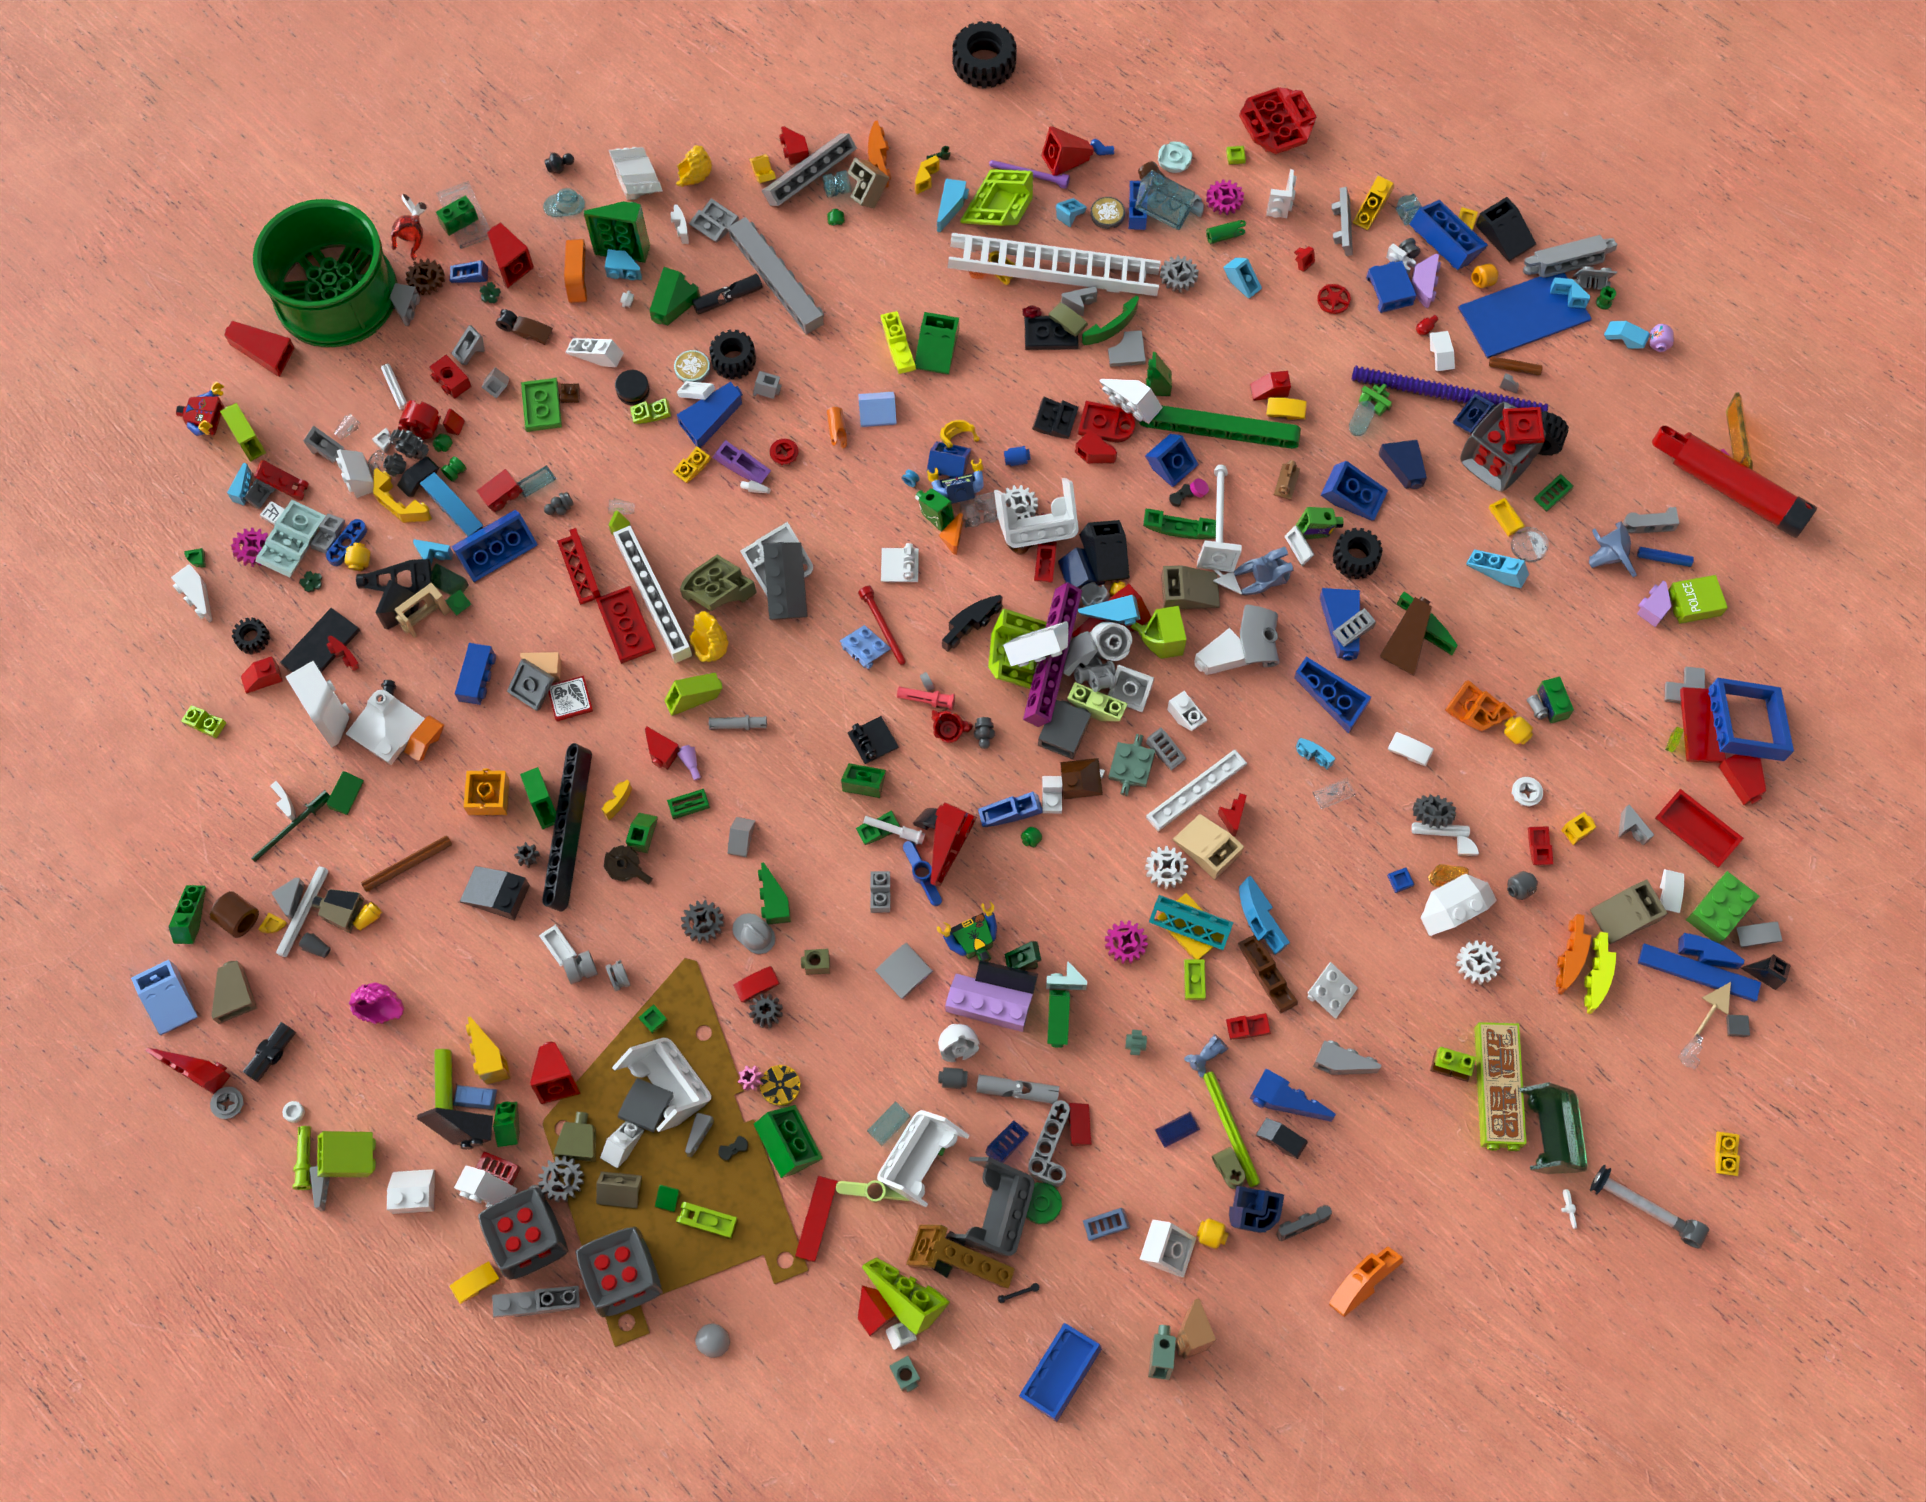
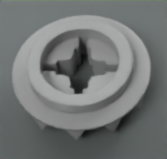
[210,1087,244,1120]

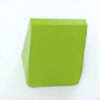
[608,510,630,535]

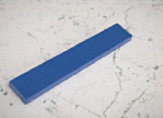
[1638,943,1761,1002]

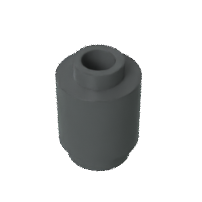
[938,1067,968,1089]

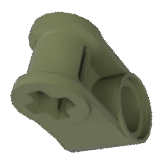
[1212,1147,1245,1189]

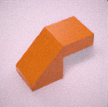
[404,715,445,761]

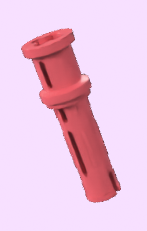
[897,686,955,711]

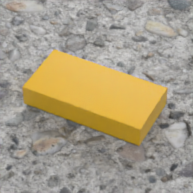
[1489,498,1525,537]

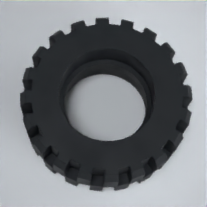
[953,21,1017,88]

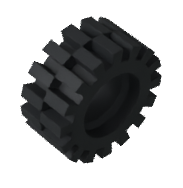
[232,617,270,654]

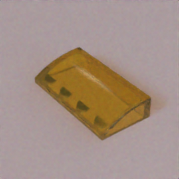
[1726,392,1753,469]

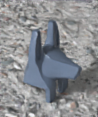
[1589,521,1637,578]
[1234,547,1294,595]

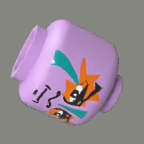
[1649,324,1674,352]

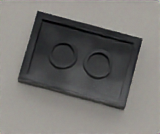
[1024,316,1079,350]

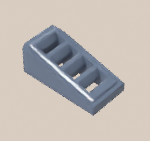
[1083,1208,1130,1241]

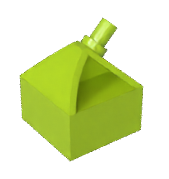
[1131,606,1187,659]

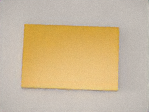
[1157,893,1225,959]

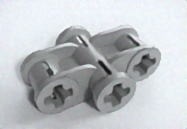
[1074,654,1116,692]

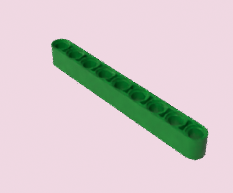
[1139,405,1301,449]

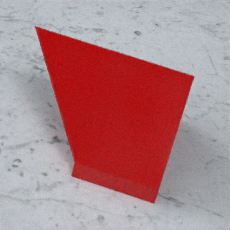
[858,1285,897,1336]

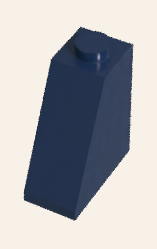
[1379,440,1427,489]

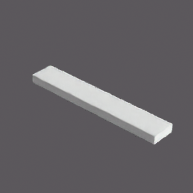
[1146,749,1247,832]

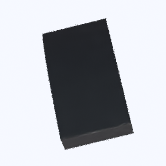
[913,808,938,830]

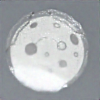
[1511,527,1549,562]

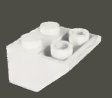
[336,449,374,498]

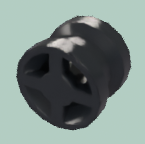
[495,309,517,331]

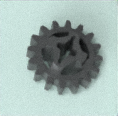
[389,429,429,460]
[1413,794,1456,829]
[681,900,724,944]

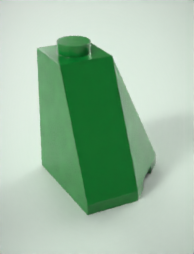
[649,267,700,326]

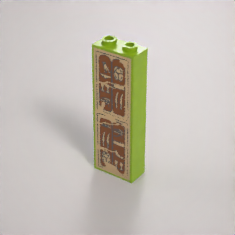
[1474,1022,1526,1151]

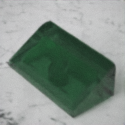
[431,563,469,596]

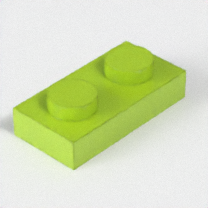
[1184,959,1206,1000]

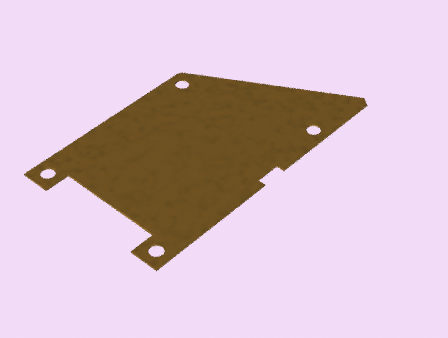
[543,958,808,1347]

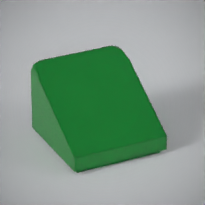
[655,1185,681,1212]

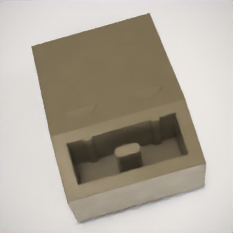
[1161,565,1220,609]
[1590,880,1668,944]

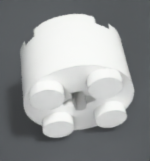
[1090,622,1132,661]

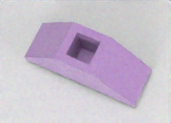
[1411,254,1441,308]

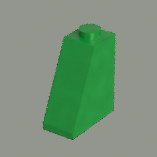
[520,767,556,830]
[1047,989,1070,1048]

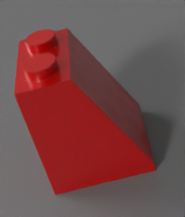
[487,222,534,289]

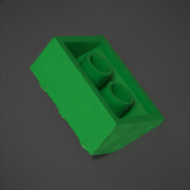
[753,1105,823,1178]

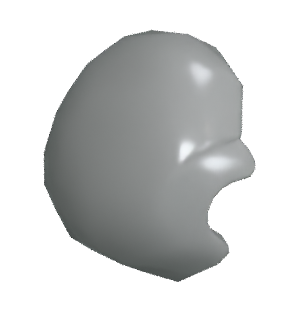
[1081,582,1110,607]
[695,1323,730,1358]

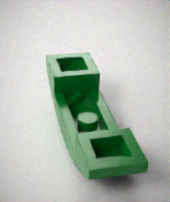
[1082,295,1139,345]
[1143,508,1216,539]

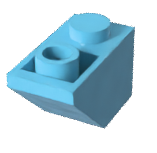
[605,249,642,280]

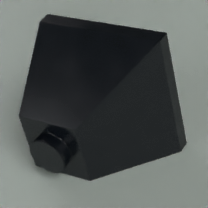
[375,580,419,629]

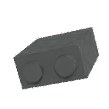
[1038,700,1091,759]

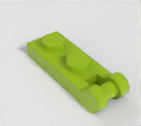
[676,1202,737,1239]

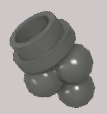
[544,492,574,515]
[974,717,995,749]

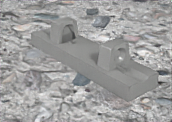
[1332,187,1353,256]

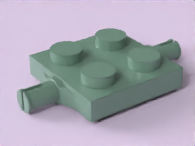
[1108,734,1155,796]

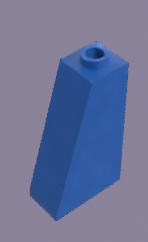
[677,382,743,448]
[1320,588,1360,661]

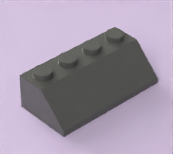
[763,542,808,620]

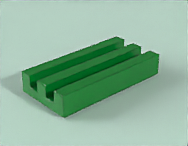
[667,789,710,819]

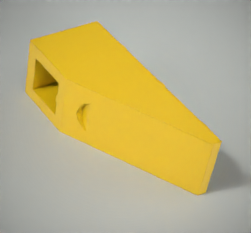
[1352,175,1394,230]

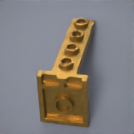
[906,1225,1015,1289]

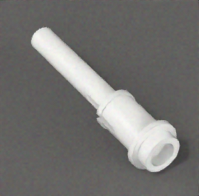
[863,816,925,845]

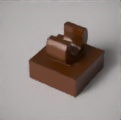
[560,384,580,403]

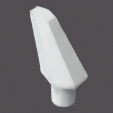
[740,480,771,493]

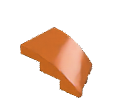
[1445,680,1517,731]

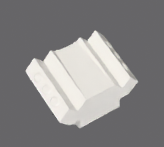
[609,147,663,200]

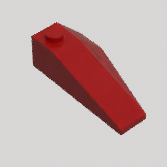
[1071,584,1151,638]
[145,1047,231,1094]

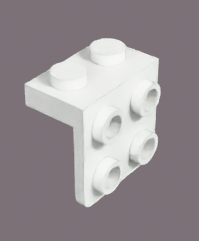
[1266,169,1297,218]

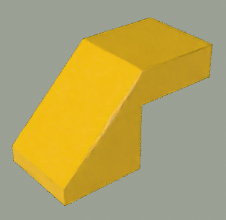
[749,154,776,183]
[915,155,940,195]

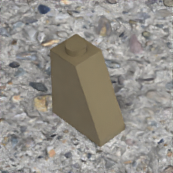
[211,961,257,1024]

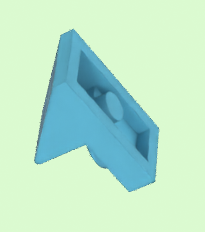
[1056,198,1087,227]
[413,539,453,564]

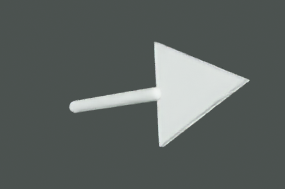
[1198,554,1242,595]

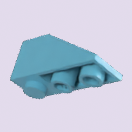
[1466,549,1529,588]

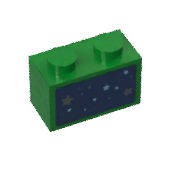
[1537,676,1574,724]

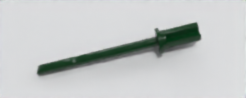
[251,790,330,862]

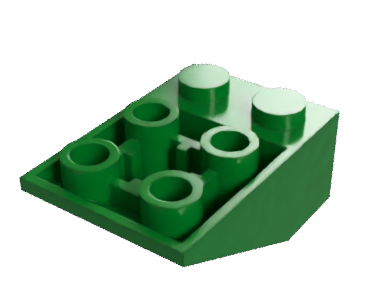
[915,312,959,374]

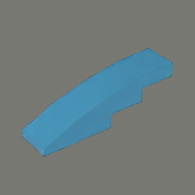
[420,472,483,537]

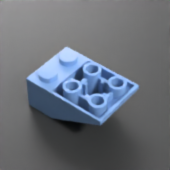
[131,960,198,1036]

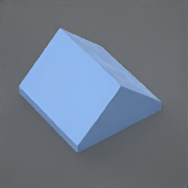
[858,392,897,427]

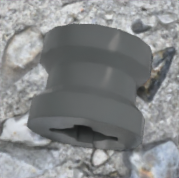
[1399,238,1421,259]

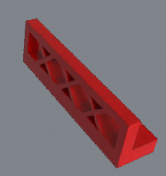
[557,528,601,605]

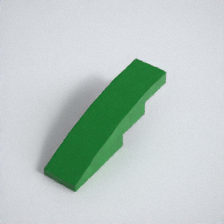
[1397,591,1458,656]

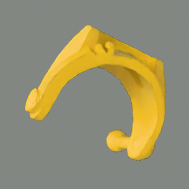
[939,420,980,448]

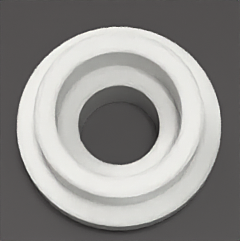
[620,290,634,308]

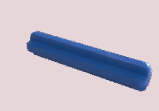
[1637,547,1694,567]

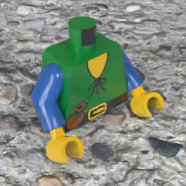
[937,901,997,962]

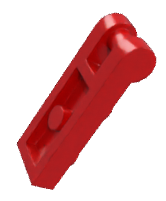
[254,460,309,501]

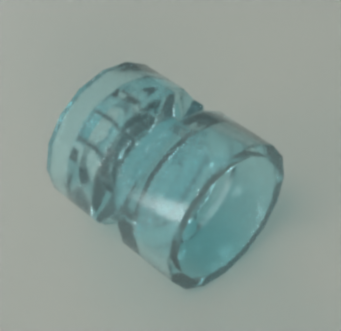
[822,170,851,198]

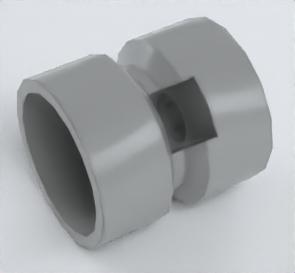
[562,950,598,985]

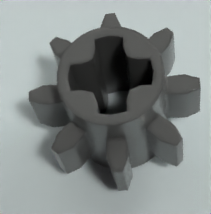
[383,452,406,477]
[514,842,540,868]

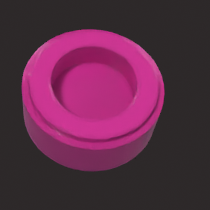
[1190,478,1209,498]

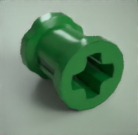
[1596,286,1616,310]

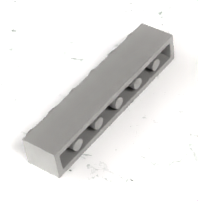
[762,133,857,206]

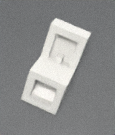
[1430,331,1455,371]

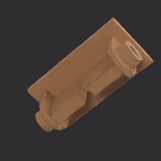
[1274,460,1300,500]

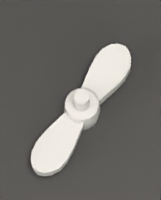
[1561,1189,1577,1229]

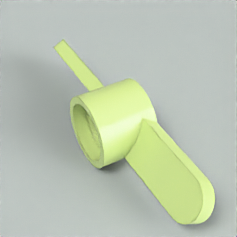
[836,1180,910,1202]

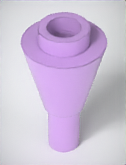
[677,745,701,781]

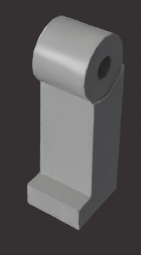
[1623,507,1679,533]

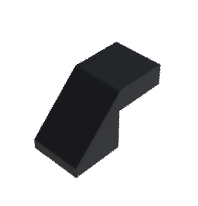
[397,457,439,497]
[1256,1118,1308,1159]

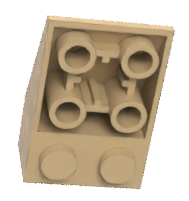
[1173,814,1244,880]

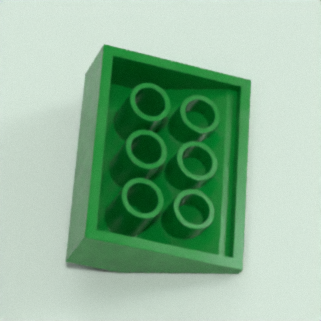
[584,201,650,263]

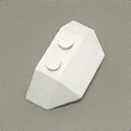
[1421,874,1497,936]

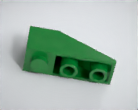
[1146,352,1172,396]
[758,862,791,925]
[168,885,206,944]

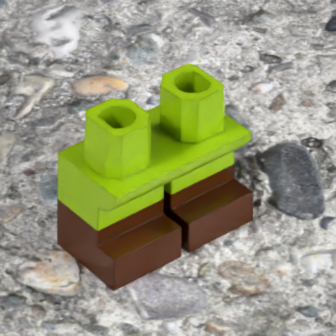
[1430,1046,1476,1082]

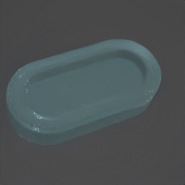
[1349,401,1375,436]

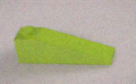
[862,1258,950,1335]

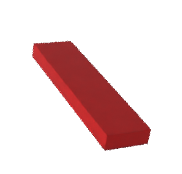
[795,1176,838,1262]

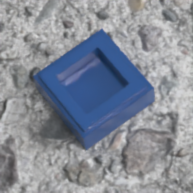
[1387,867,1414,893]

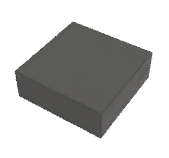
[1726,1015,1750,1037]

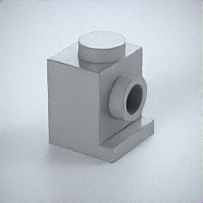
[753,371,782,399]

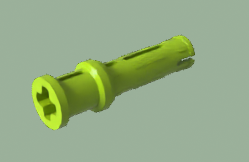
[292,1126,312,1190]

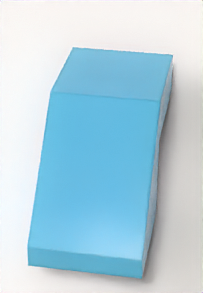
[1550,277,1590,309]
[1604,321,1650,349]

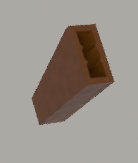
[1380,597,1432,676]

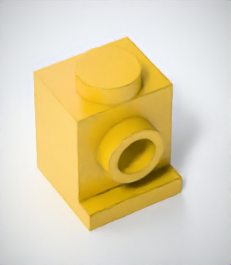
[1561,812,1596,845]

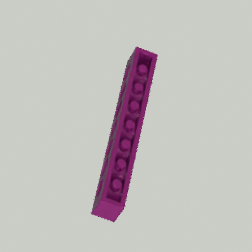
[1023,582,1082,727]

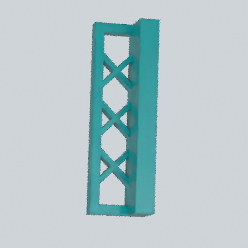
[1149,895,1234,950]

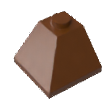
[1060,758,1103,799]

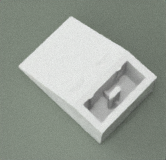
[1100,379,1163,424]

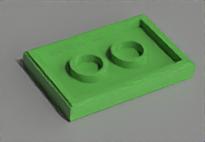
[521,378,562,432]

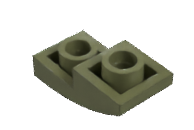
[1049,302,1088,336]

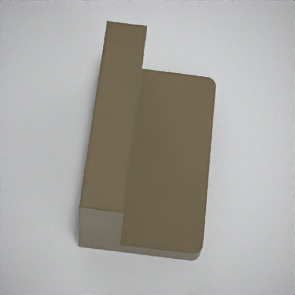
[596,1172,642,1208]

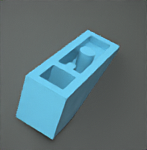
[937,179,969,232]
[1078,595,1141,626]

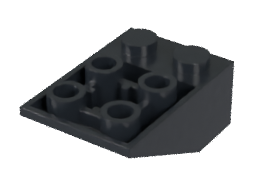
[1476,197,1536,262]
[1079,520,1130,582]

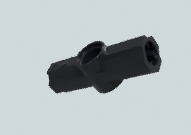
[243,1022,296,1082]

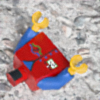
[176,382,224,436]

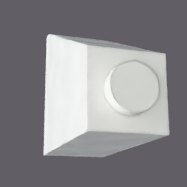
[1194,628,1249,675]

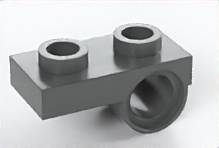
[243,479,275,509]

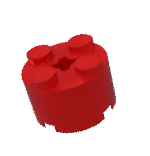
[398,400,441,441]

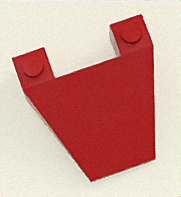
[931,802,977,886]

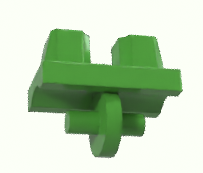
[1359,384,1392,416]

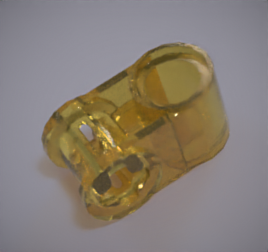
[1429,864,1469,887]

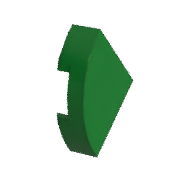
[184,548,206,568]

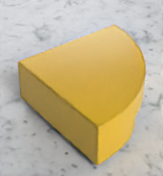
[258,913,287,933]

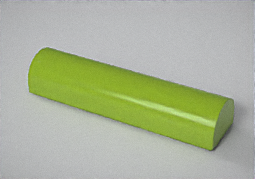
[434,1049,453,1110]

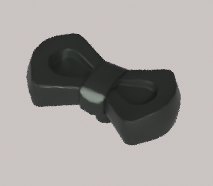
[1169,484,1194,507]
[718,1136,748,1161]

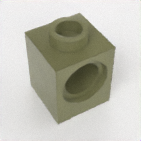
[801,949,830,975]

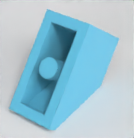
[1223,258,1262,298]

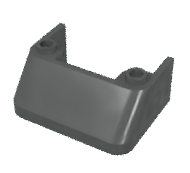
[947,1157,1034,1256]

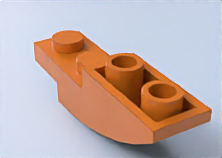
[868,120,891,188]
[1556,914,1591,994]
[1329,1246,1404,1317]

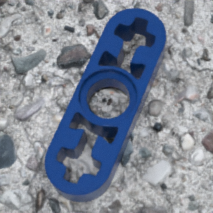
[326,519,367,566]

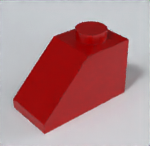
[1250,371,1291,401]
[241,656,283,694]
[645,726,680,770]

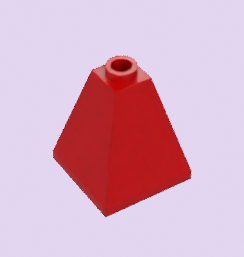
[1041,126,1094,176]
[530,1042,581,1104]

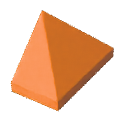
[938,513,963,555]

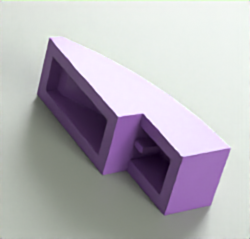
[713,440,771,484]

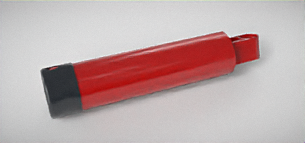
[1652,425,1817,538]

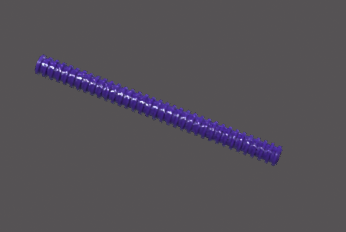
[1352,365,1548,412]

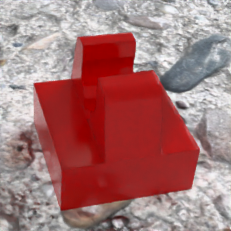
[1294,246,1315,272]

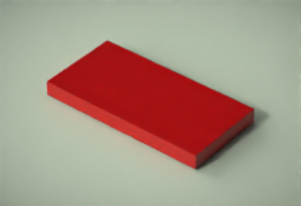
[595,586,656,664]
[1680,687,1726,763]

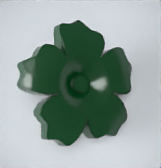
[479,282,501,304]
[299,571,322,592]

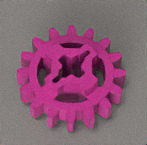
[1206,179,1244,215]
[231,528,268,567]
[1105,920,1148,964]

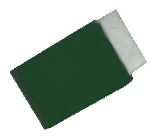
[1004,941,1042,971]

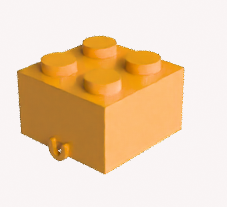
[463,768,510,815]

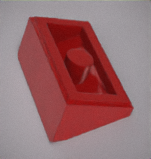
[1069,1103,1092,1146]

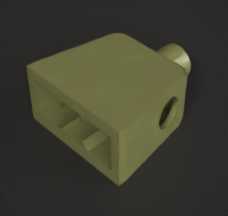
[554,1112,596,1162]

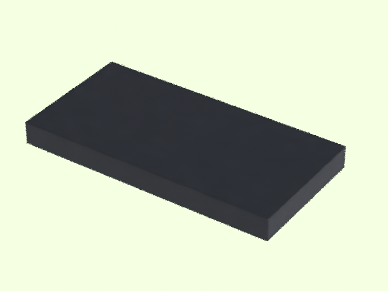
[280,608,360,673]

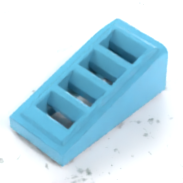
[227,463,252,505]

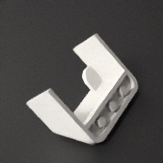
[994,478,1078,548]
[285,661,351,748]
[612,1038,711,1132]
[877,1110,970,1207]

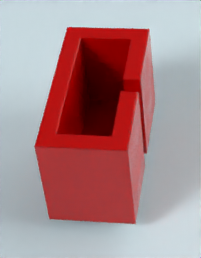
[476,469,523,513]

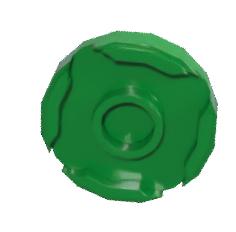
[1026,1182,1062,1225]

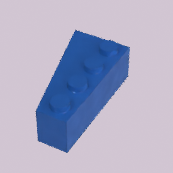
[1295,656,1371,734]

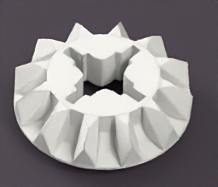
[1511,777,1543,807]

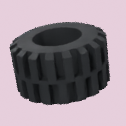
[709,330,756,379]
[1538,411,1569,456]
[1333,528,1383,579]

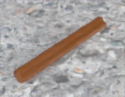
[361,836,452,892]

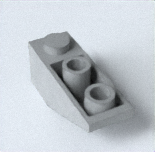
[1313,1040,1382,1075]

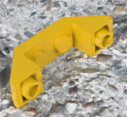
[373,468,432,523]

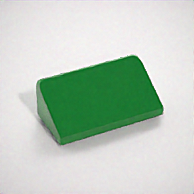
[327,771,364,815]

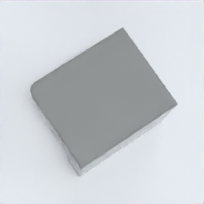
[482,367,509,398]

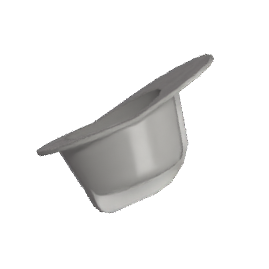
[732,913,775,954]

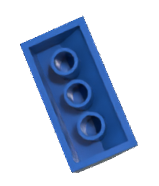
[1409,200,1488,270]
[451,510,538,582]

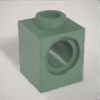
[889,1356,921,1392]

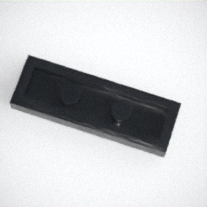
[975,960,1038,994]

